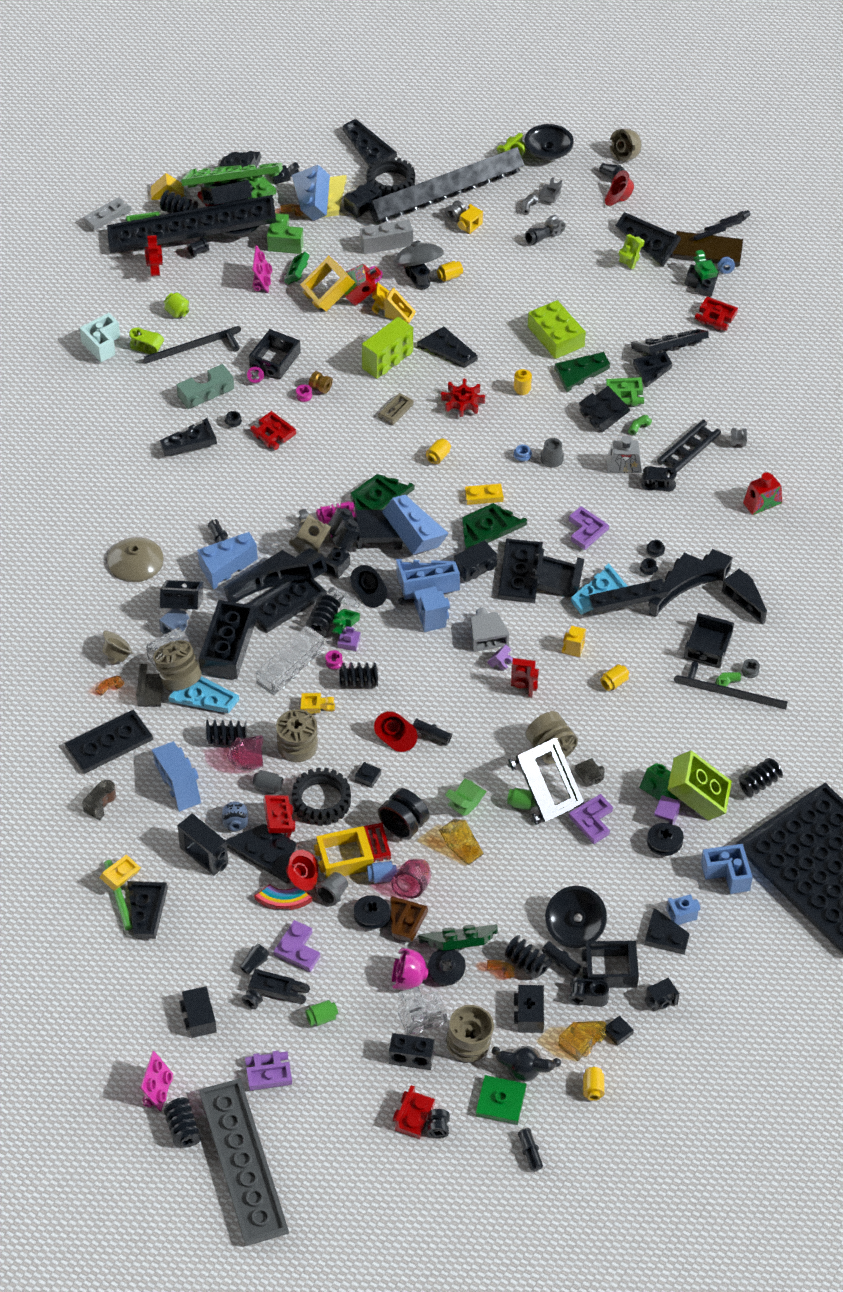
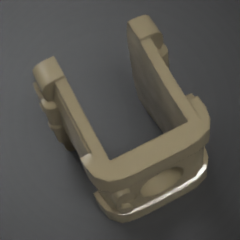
[289,514,331,554]

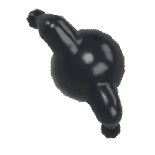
[491,1046,562,1082]

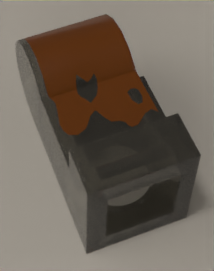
[82,780,116,821]

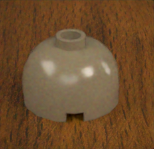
[609,129,642,162]

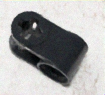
[404,263,430,289]
[641,466,677,492]
[568,978,609,1007]

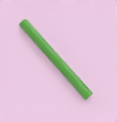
[104,860,133,931]

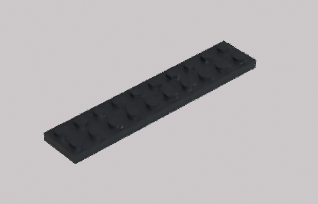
[107,195,277,253]

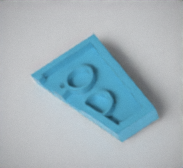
[571,563,627,615]
[169,676,239,713]

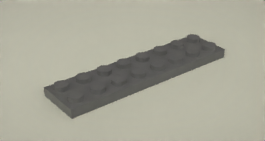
[199,1078,289,1246]

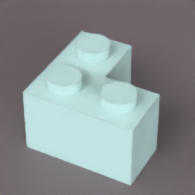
[80,313,120,362]

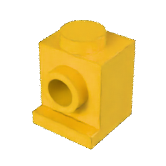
[457,204,483,234]
[561,625,586,657]

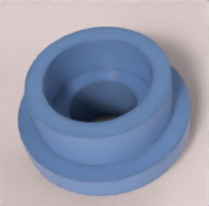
[718,257,735,274]
[514,444,532,461]

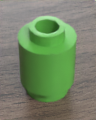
[507,787,536,811]
[305,1000,338,1027]

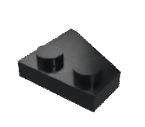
[633,351,672,387]
[644,908,690,955]

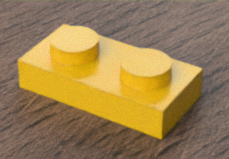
[465,484,504,505]
[99,855,141,891]

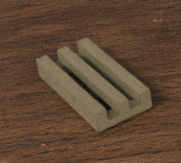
[378,393,414,425]

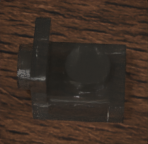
[575,758,605,787]

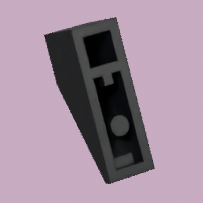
[722,568,767,625]

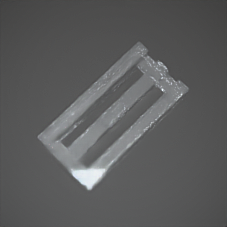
[328,587,361,608]

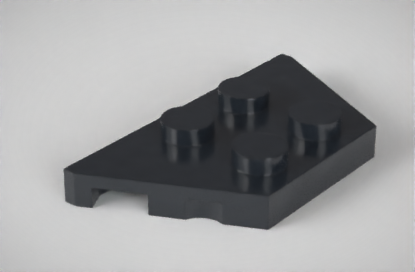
[226,824,297,884]

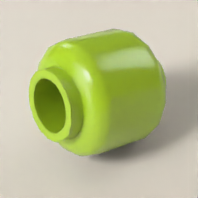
[164,292,190,318]

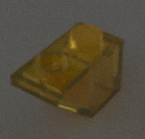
[439,819,484,865]
[558,1021,607,1061]

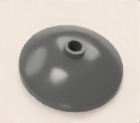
[393,241,444,267]

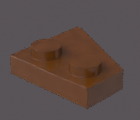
[390,896,428,943]

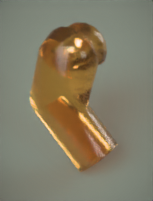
[279,203,304,216]
[95,675,125,696]
[487,960,515,978]

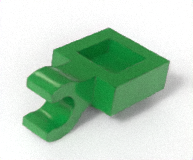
[693,250,718,280]
[333,609,360,634]

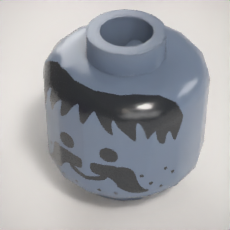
[222,801,248,831]

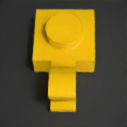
[372,282,390,314]
[300,693,335,713]

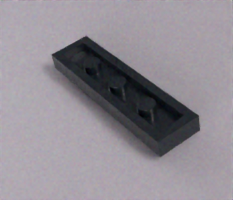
[589,579,667,613]

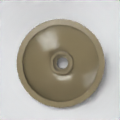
[107,537,164,582]

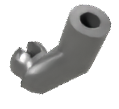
[522,193,539,215]

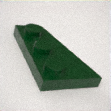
[554,352,610,392]

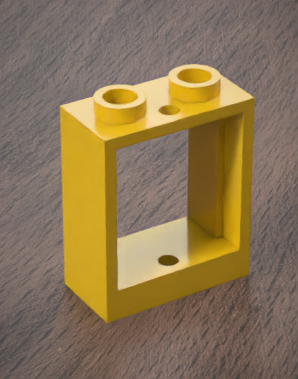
[300,255,355,312]
[313,826,374,878]

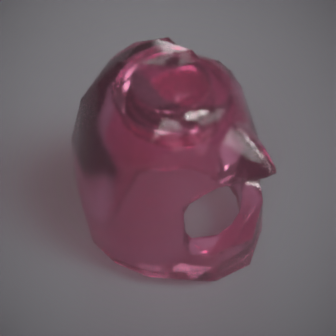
[227,735,263,771]
[391,858,432,899]

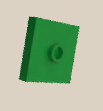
[475,1075,527,1125]

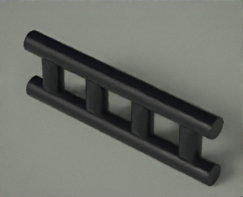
[657,420,721,472]

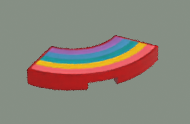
[254,884,312,910]

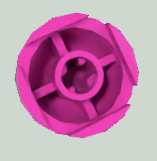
[391,948,428,991]

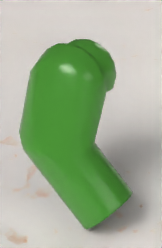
[628,415,652,435]
[715,672,741,687]

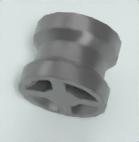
[445,200,466,222]
[544,215,566,236]
[731,428,747,446]

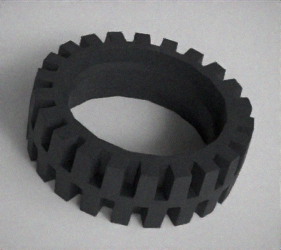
[366,157,415,197]
[292,768,351,826]

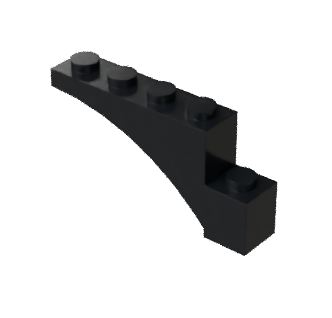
[223,548,327,603]
[648,549,733,617]

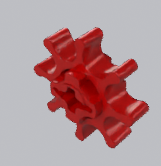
[145,235,163,277]
[441,378,485,417]

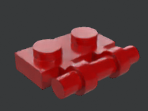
[694,297,738,331]
[250,411,297,450]

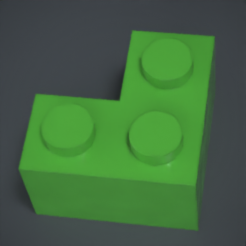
[267,213,304,254]

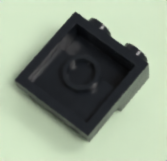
[219,151,262,168]
[579,386,630,433]

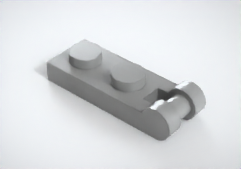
[84,197,131,231]

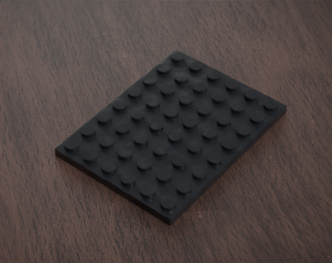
[735,783,843,954]

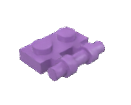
[245,1050,292,1091]

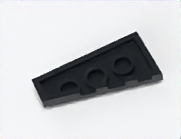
[343,118,397,167]
[615,212,681,267]
[631,329,709,355]

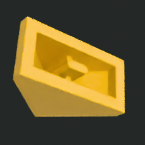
[151,173,185,200]
[385,287,416,324]

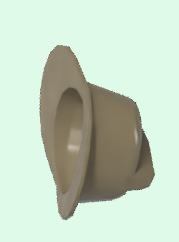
[102,630,133,665]

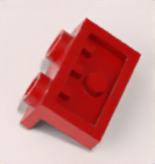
[511,658,539,698]
[263,795,295,839]
[393,1085,435,1139]

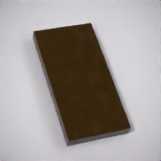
[672,231,743,267]

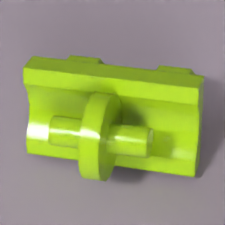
[497,133,526,156]
[618,234,645,269]

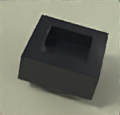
[355,762,381,788]
[603,1015,634,1046]

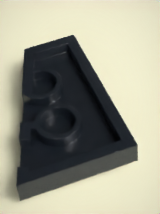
[417,326,478,368]

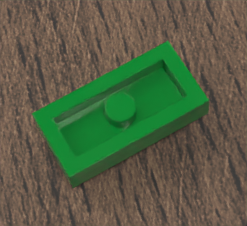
[284,251,310,285]

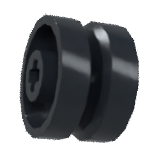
[378,788,430,840]

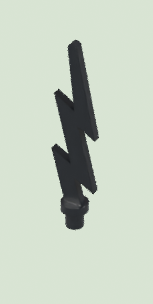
[693,210,751,240]

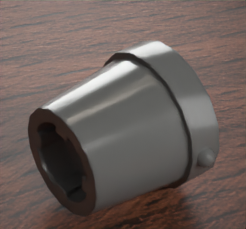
[541,438,564,468]
[315,872,348,906]

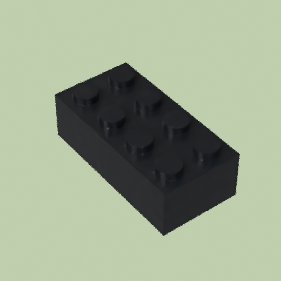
[199,600,256,679]

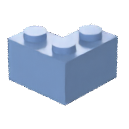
[414,586,450,632]
[701,844,753,894]

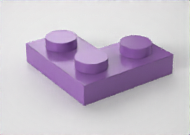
[569,506,609,550]
[569,794,613,844]
[274,920,320,972]

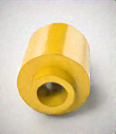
[437,261,463,282]
[514,369,532,395]
[425,438,451,464]
[600,664,629,691]
[583,1067,605,1101]

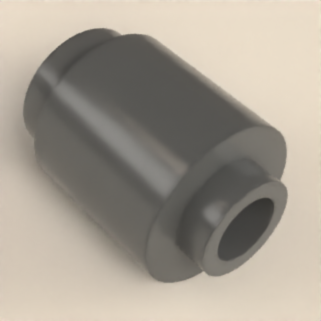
[253,770,284,793]

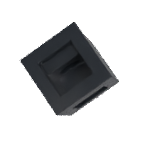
[324,547,350,579]
[645,977,680,1011]

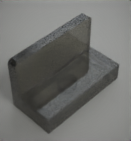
[136,664,163,707]

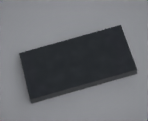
[498,538,543,603]
[246,578,327,633]
[65,709,153,774]

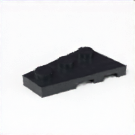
[160,418,217,456]
[127,881,168,939]

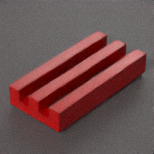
[364,823,391,862]

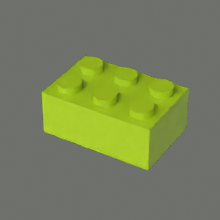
[527,300,586,359]
[362,317,414,379]
[668,750,732,821]

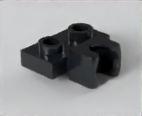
[684,264,720,297]

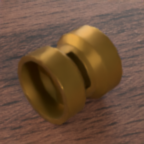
[308,371,333,394]

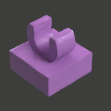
[338,627,361,651]
[487,645,513,671]

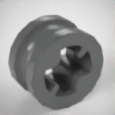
[742,659,760,678]

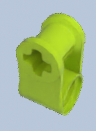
[129,327,164,355]

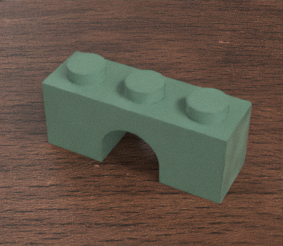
[176,364,234,409]

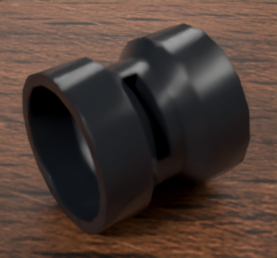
[427,1109,450,1139]

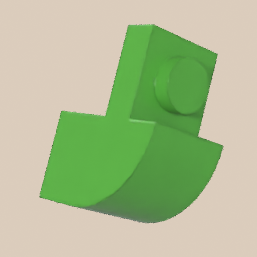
[445,778,487,816]

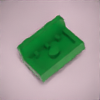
[639,763,678,801]

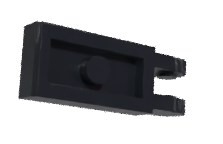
[248,969,310,1004]

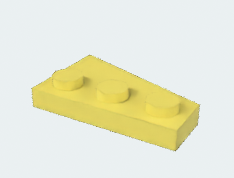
[324,175,347,217]

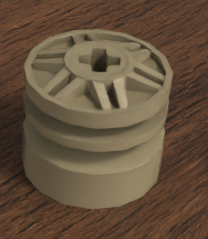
[153,640,202,691]
[276,709,318,763]
[525,711,578,764]
[446,1005,494,1062]

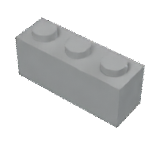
[360,219,413,254]

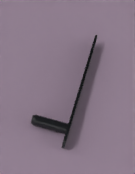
[144,326,241,364]
[674,661,788,710]

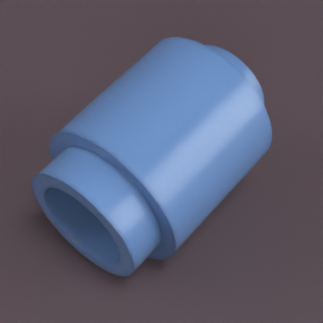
[367,861,397,883]

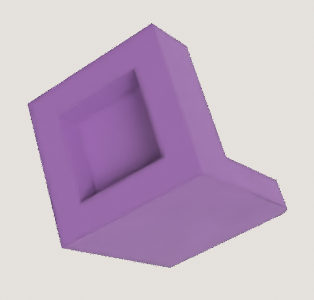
[654,795,681,825]

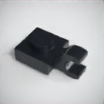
[271,162,299,184]

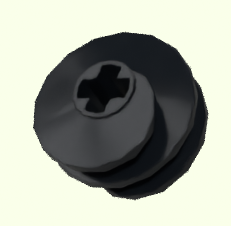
[647,823,684,856]
[354,895,391,930]
[427,949,466,986]

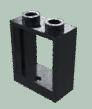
[200,179,253,205]
[249,329,301,379]
[160,580,204,610]
[177,813,228,876]
[581,941,639,988]

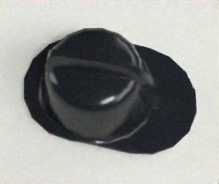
[350,565,387,607]

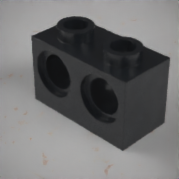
[389,1033,435,1070]

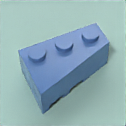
[292,165,330,221]
[382,495,449,555]
[197,532,258,590]
[396,559,460,600]
[152,741,201,812]

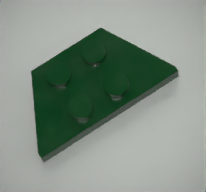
[351,474,415,510]
[462,503,527,550]
[418,924,498,951]

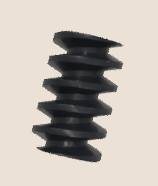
[160,190,198,213]
[306,594,341,636]
[339,662,378,687]
[206,720,247,746]
[739,758,783,798]
[505,935,552,979]
[164,1097,201,1148]

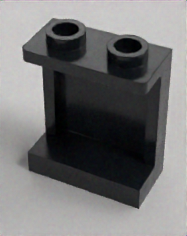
[354,510,403,550]
[530,548,585,597]
[684,613,734,668]

